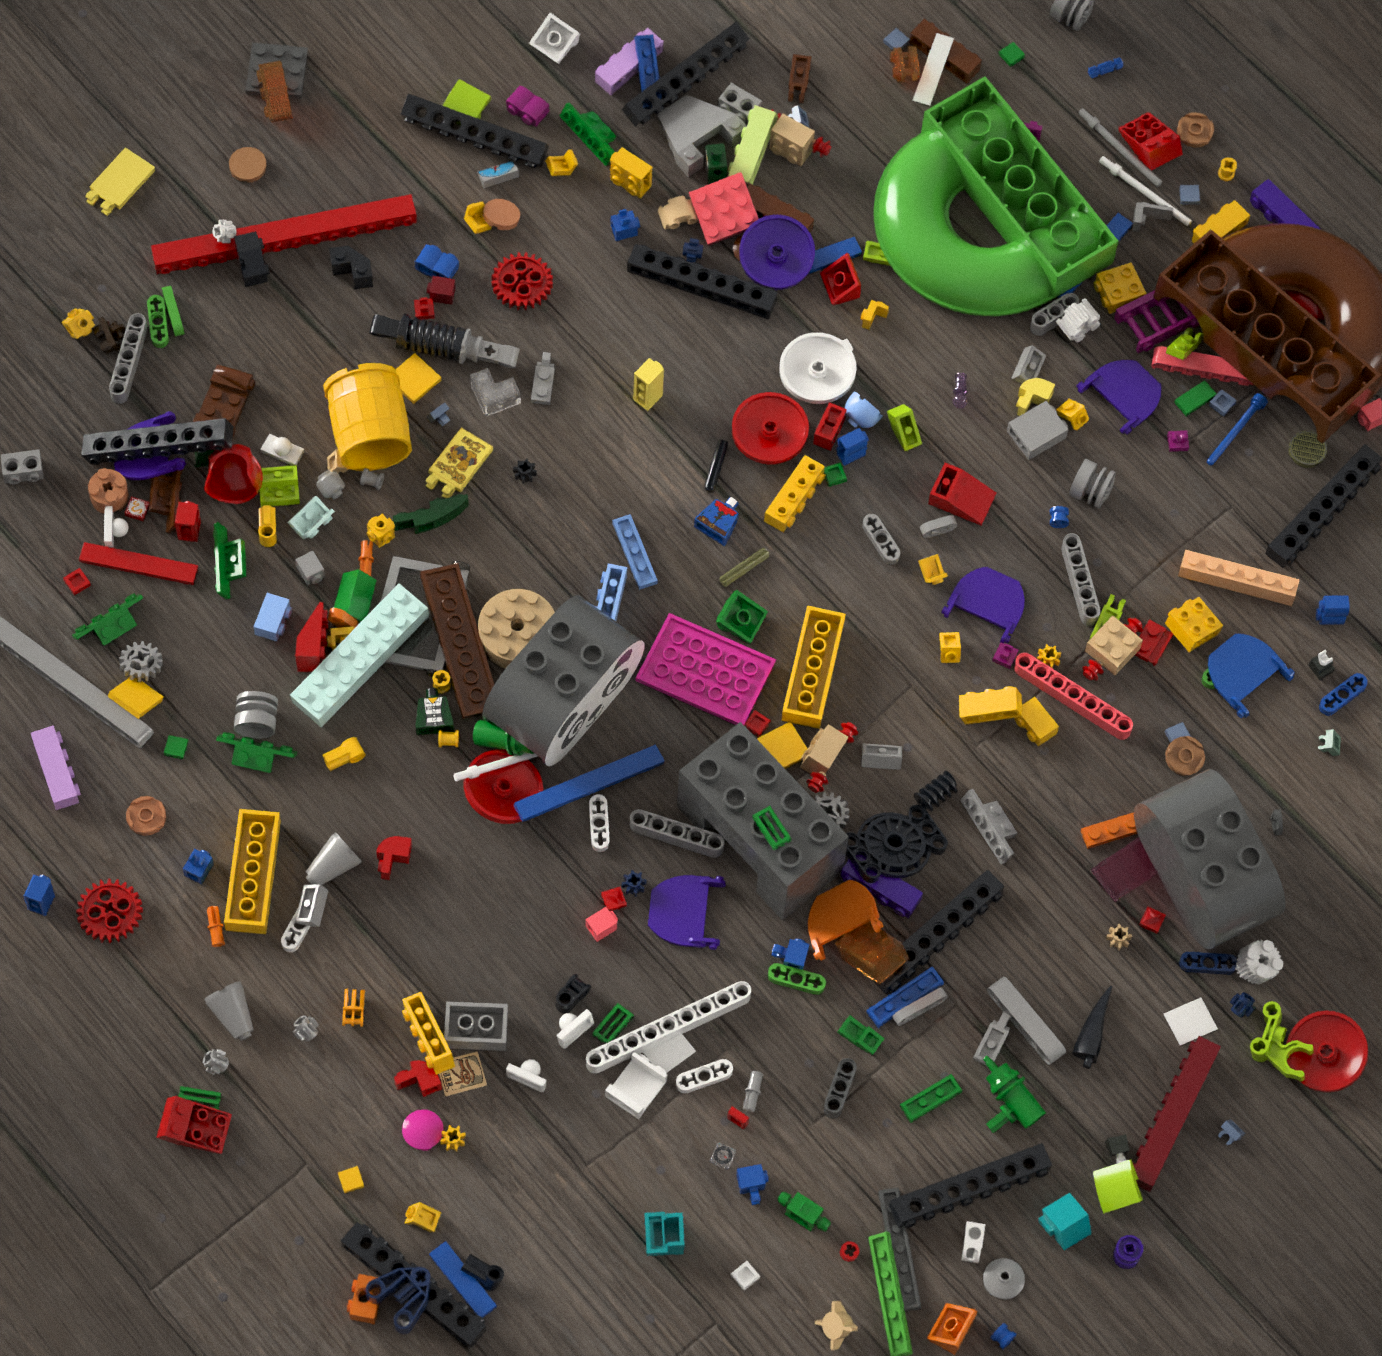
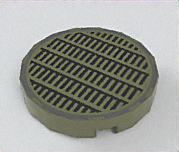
[1288,431,1327,468]

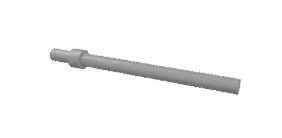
[1078,108,1162,187]

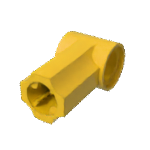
[258,505,277,547]
[322,737,366,771]

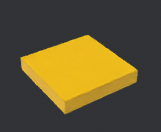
[396,353,442,404]
[108,677,164,719]
[757,721,807,769]

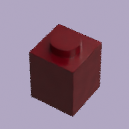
[427,276,456,305]

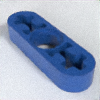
[1319,673,1368,716]

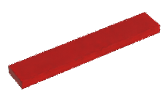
[79,542,199,585]

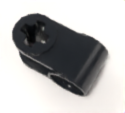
[555,973,592,1013]

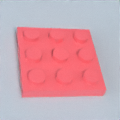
[689,172,759,246]

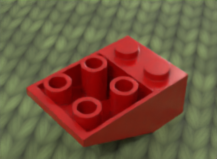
[1118,112,1183,170]
[928,462,997,526]
[295,602,329,672]
[156,1096,232,1154]

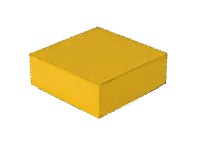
[338,1166,364,1194]

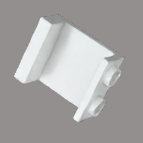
[605,1052,668,1120]

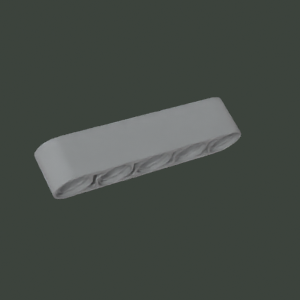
[109,313,148,404]
[1061,533,1100,626]
[630,809,724,858]
[987,976,1066,1065]

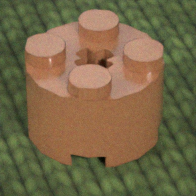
[88,468,129,514]

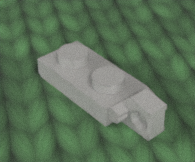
[531,352,555,405]
[973,1012,1010,1066]

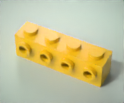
[764,455,825,533]
[402,992,455,1075]

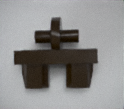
[92,316,126,354]

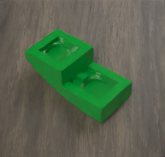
[837,1015,885,1055]

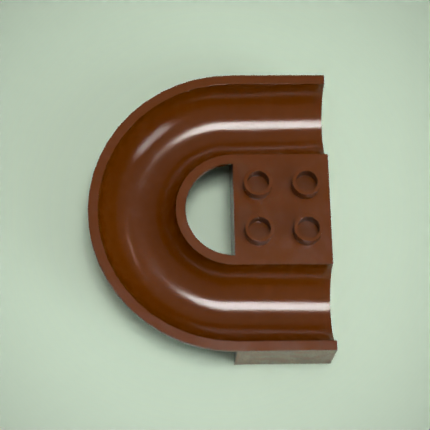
[1153,223,1382,444]

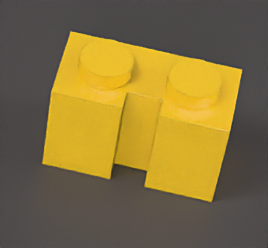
[1014,697,1059,746]

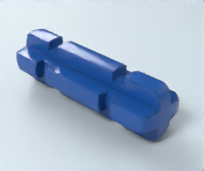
[1088,58,1124,78]

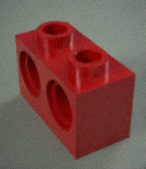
[813,402,847,451]
[175,501,201,542]

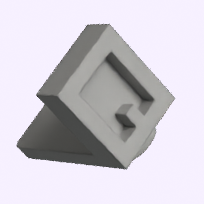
[1132,202,1174,232]

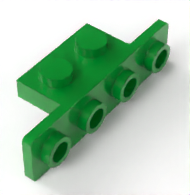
[560,103,616,166]
[213,522,246,600]
[72,593,143,646]
[216,732,297,773]

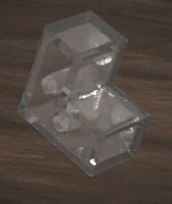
[470,368,521,417]

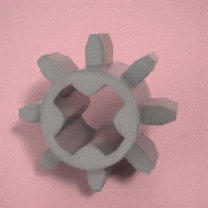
[293,1016,319,1041]
[203,1049,229,1075]

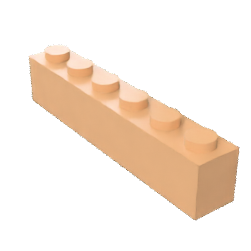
[1178,550,1300,606]

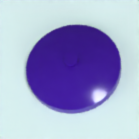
[739,215,815,290]

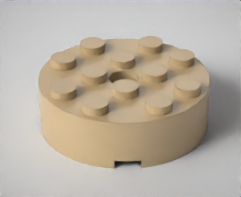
[478,589,555,669]

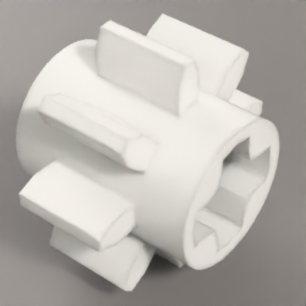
[213,220,237,243]

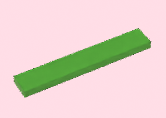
[868,1231,913,1356]

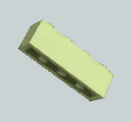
[728,105,778,185]

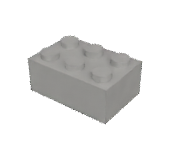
[444,1002,508,1051]

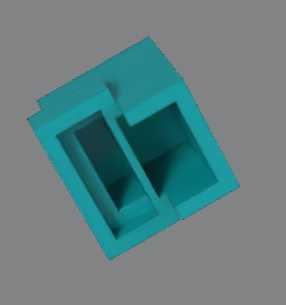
[1038,1193,1092,1250]
[644,1212,685,1256]

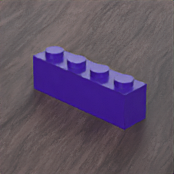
[1250,179,1320,229]
[841,854,923,919]

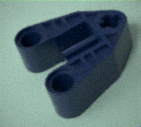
[366,1267,431,1334]

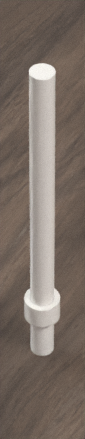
[1099,156,1192,227]
[453,753,538,781]

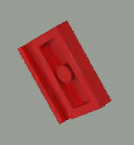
[1135,619,1174,666]

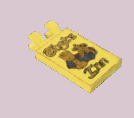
[425,428,493,498]

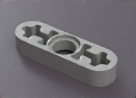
[862,514,900,565]
[892,988,948,1026]

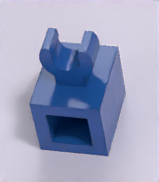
[610,209,640,241]
[183,849,214,884]
[771,939,810,970]
[736,1164,768,1205]

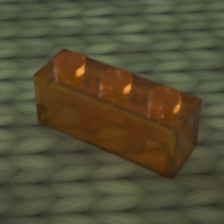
[257,60,293,123]

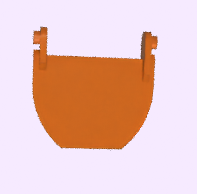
[808,880,883,961]

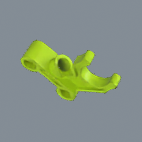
[1250,1001,1314,1081]

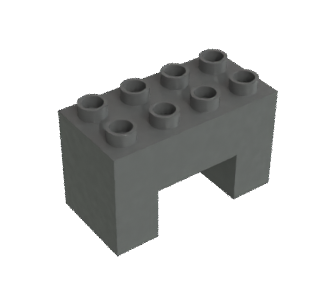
[677,722,849,921]

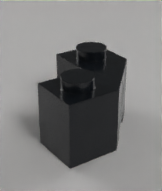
[234,232,270,287]
[329,246,373,290]

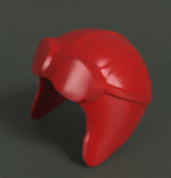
[204,444,263,504]

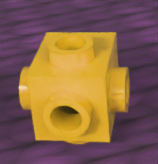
[61,308,95,339]
[366,514,395,548]

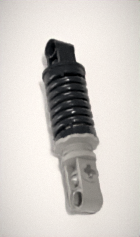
[369,314,520,368]

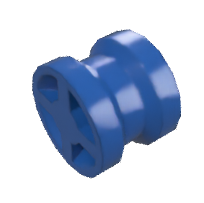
[1050,506,1069,528]
[990,1323,1017,1350]

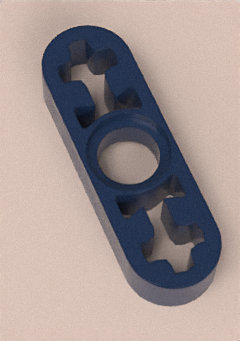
[1179,952,1238,975]

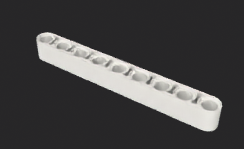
[586,981,751,1074]

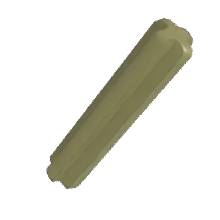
[719,548,769,587]

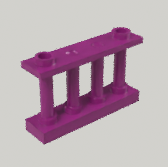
[1114,290,1200,353]

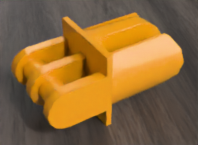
[342,989,365,1027]

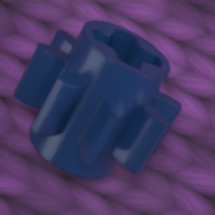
[682,238,703,263]
[621,870,647,897]
[1230,992,1256,1018]

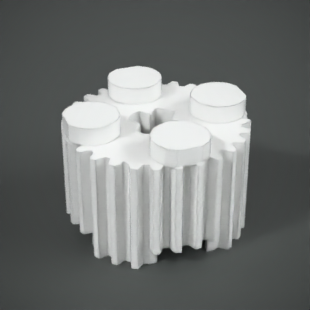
[1056,298,1100,343]
[1235,940,1283,985]

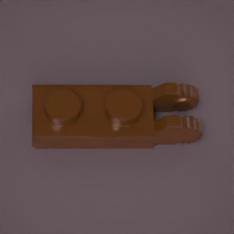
[788,54,812,104]

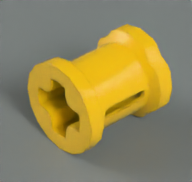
[1218,157,1237,181]
[432,670,451,694]
[438,730,459,748]

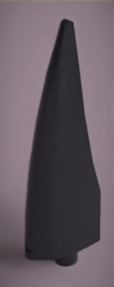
[1072,986,1113,1069]

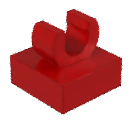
[414,297,435,320]

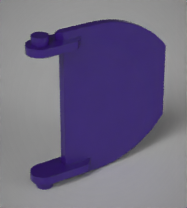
[1076,360,1161,435]
[114,411,186,480]
[941,567,1024,643]
[648,875,726,950]

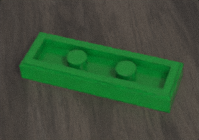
[899,1074,963,1123]

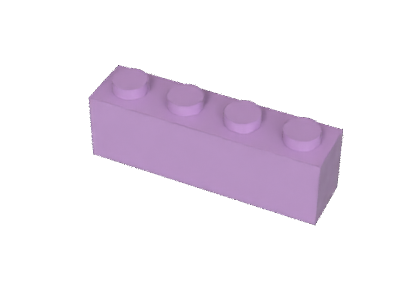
[595,28,664,95]
[31,726,81,810]

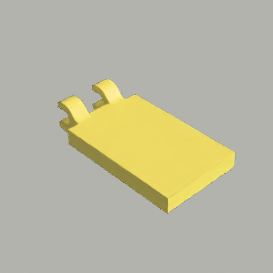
[85,148,155,216]

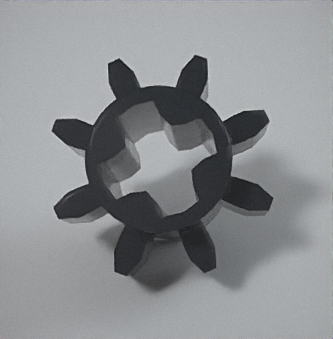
[513,459,537,484]

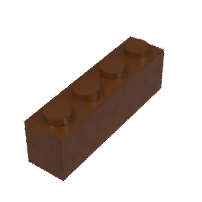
[909,19,982,84]
[747,184,814,232]

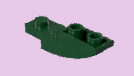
[392,494,469,534]

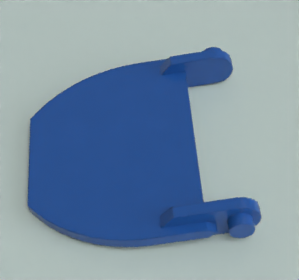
[1208,634,1295,718]

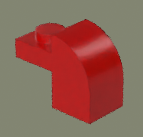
[376,836,412,880]
[394,1060,442,1097]

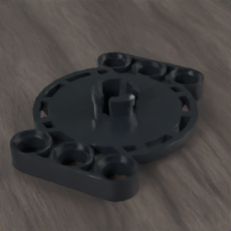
[846,804,948,883]

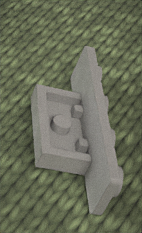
[960,789,1017,864]

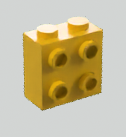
[610,148,652,199]
[1094,262,1147,314]
[1165,597,1224,652]

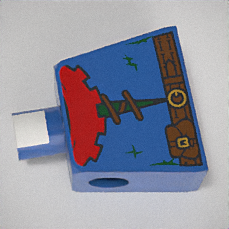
[694,497,739,546]

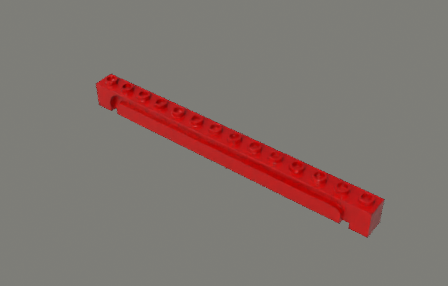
[151,194,417,274]

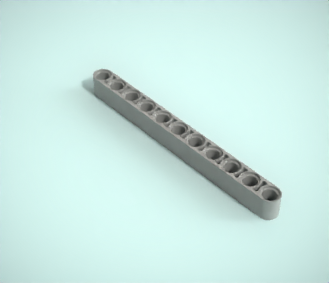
[0,616,154,748]

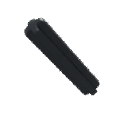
[704,439,728,493]

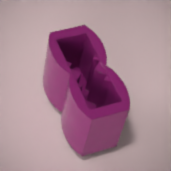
[506,86,550,127]

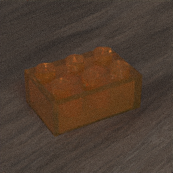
[835,922,909,984]

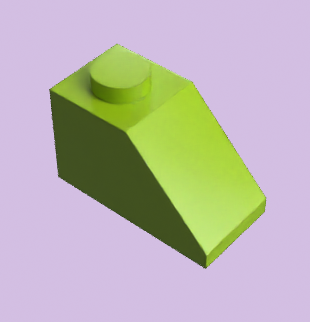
[887,404,922,451]

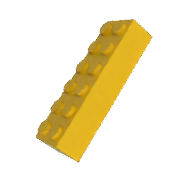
[781,606,846,729]
[224,809,281,934]

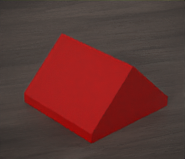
[820,253,861,305]

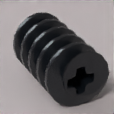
[914,771,958,812]

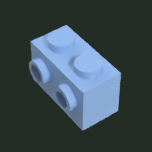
[254,593,292,641]

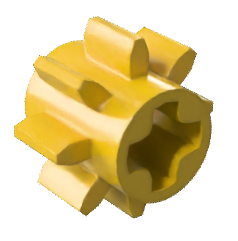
[1037,644,1061,668]
[441,1125,466,1152]

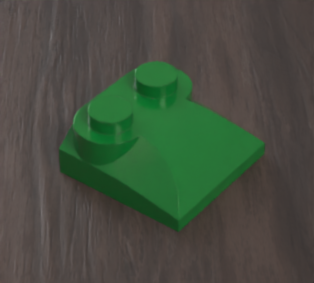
[716,590,768,644]

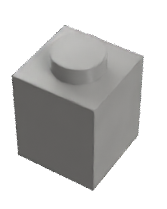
[296,551,325,586]

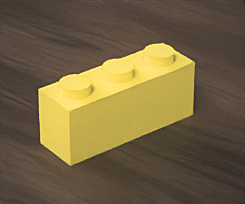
[633,358,664,411]

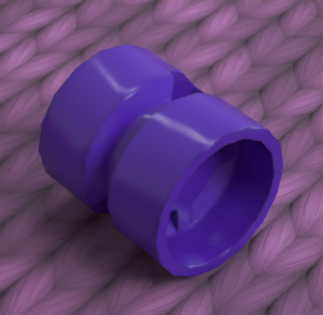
[1113,1235,1143,1269]

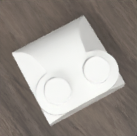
[529,13,581,64]

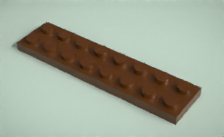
[420,563,494,719]

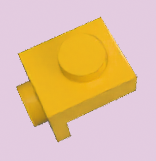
[545,150,578,176]
[464,201,492,234]
[860,300,889,330]
[1056,398,1089,431]
[918,554,948,585]

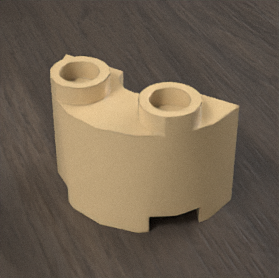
[658,196,699,230]

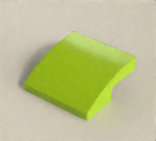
[443,79,491,130]
[260,465,300,507]
[1093,1159,1143,1213]

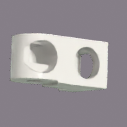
[962,1221,985,1263]

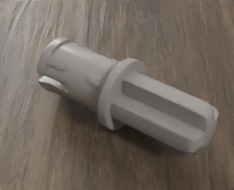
[743,1071,764,1113]

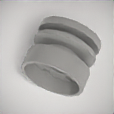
[1049,0,1095,31]
[1069,459,1116,509]
[234,691,278,739]

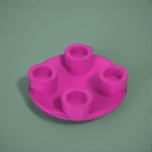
[402,1110,444,1151]

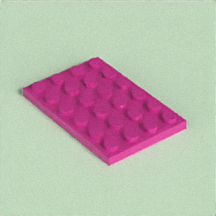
[636,613,776,725]

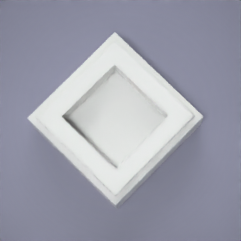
[731,1261,760,1291]

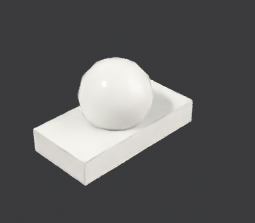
[261,434,304,466]
[104,506,129,548]
[557,1009,594,1049]
[506,1059,546,1092]

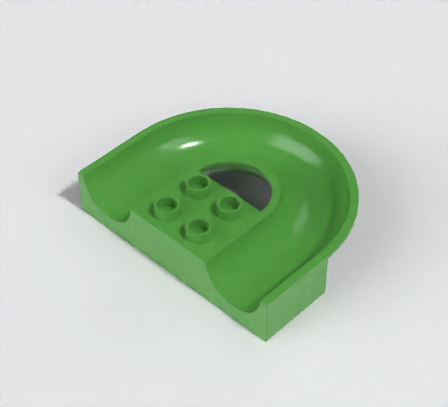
[873,76,1119,316]

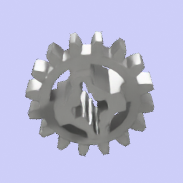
[119,641,163,682]
[815,792,849,828]

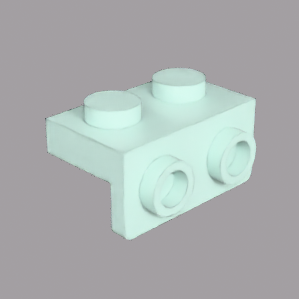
[287,496,335,540]

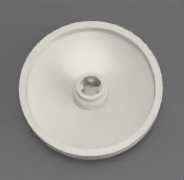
[779,333,856,404]

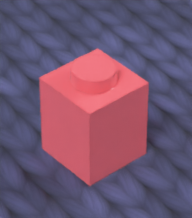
[1357,398,1382,431]
[586,907,618,942]

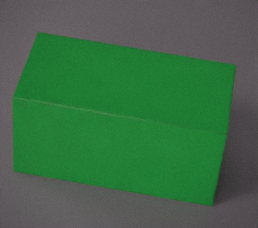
[334,569,377,625]

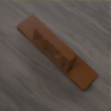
[149,456,183,533]

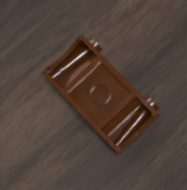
[193,364,256,437]

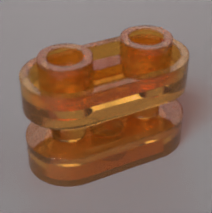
[890,46,920,82]

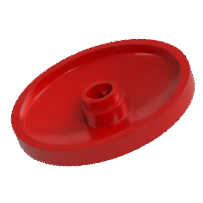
[732,392,809,464]
[464,749,543,824]
[1286,1011,1368,1093]

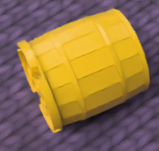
[323,363,412,471]

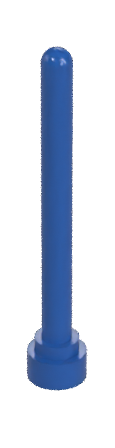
[1207,393,1268,465]

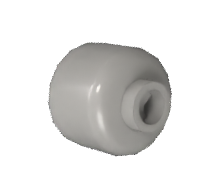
[316,470,345,500]

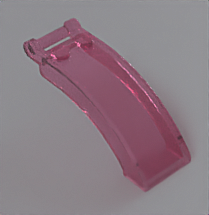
[1090,837,1158,902]

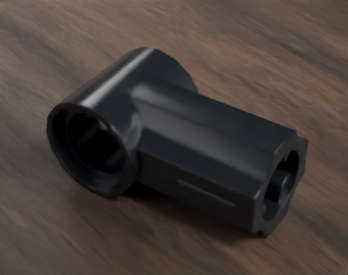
[461,1254,504,1291]

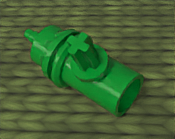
[473,720,534,756]
[983,1056,1046,1133]

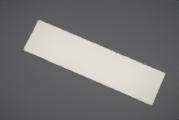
[913,33,954,106]

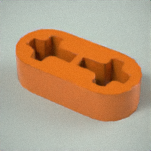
[327,608,359,629]

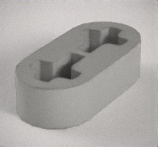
[920,515,958,538]

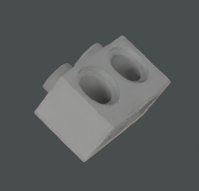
[718,83,762,125]
[0,449,44,484]

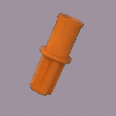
[358,540,374,576]
[207,906,225,947]

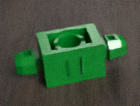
[777,1192,831,1232]

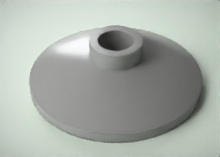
[983,1258,1025,1300]

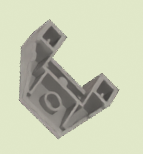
[657,95,747,177]

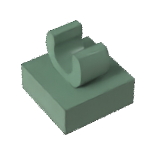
[1318,729,1341,756]

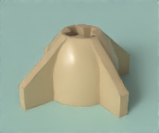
[815,1301,857,1350]

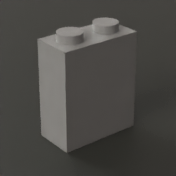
[1007,401,1068,460]

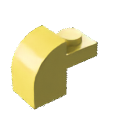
[1016,378,1055,416]

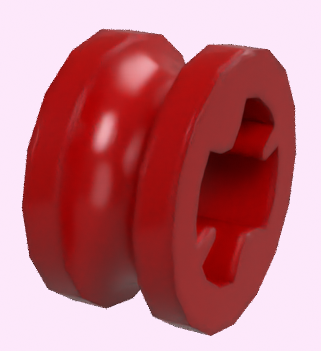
[840,1241,860,1262]

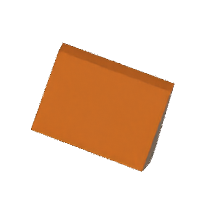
[927,1303,977,1355]

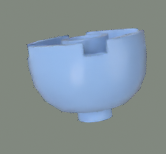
[845,392,883,428]

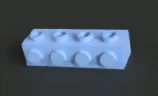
[595,563,627,621]

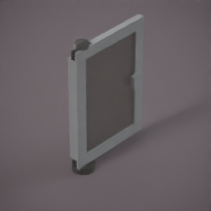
[381,556,471,677]

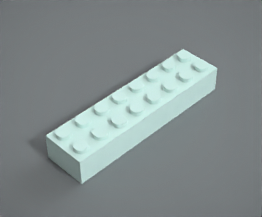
[290,584,430,727]

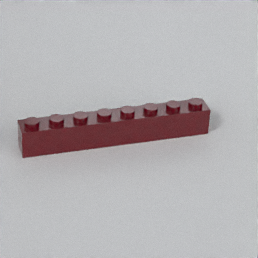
[1132,1036,1221,1192]

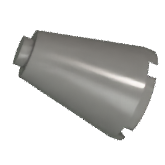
[305,832,362,885]
[204,981,254,1041]

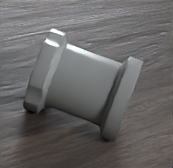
[360,468,384,490]

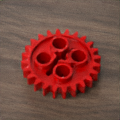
[491,252,553,310]
[76,878,143,944]

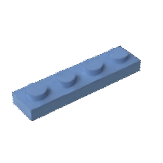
[612,514,658,590]

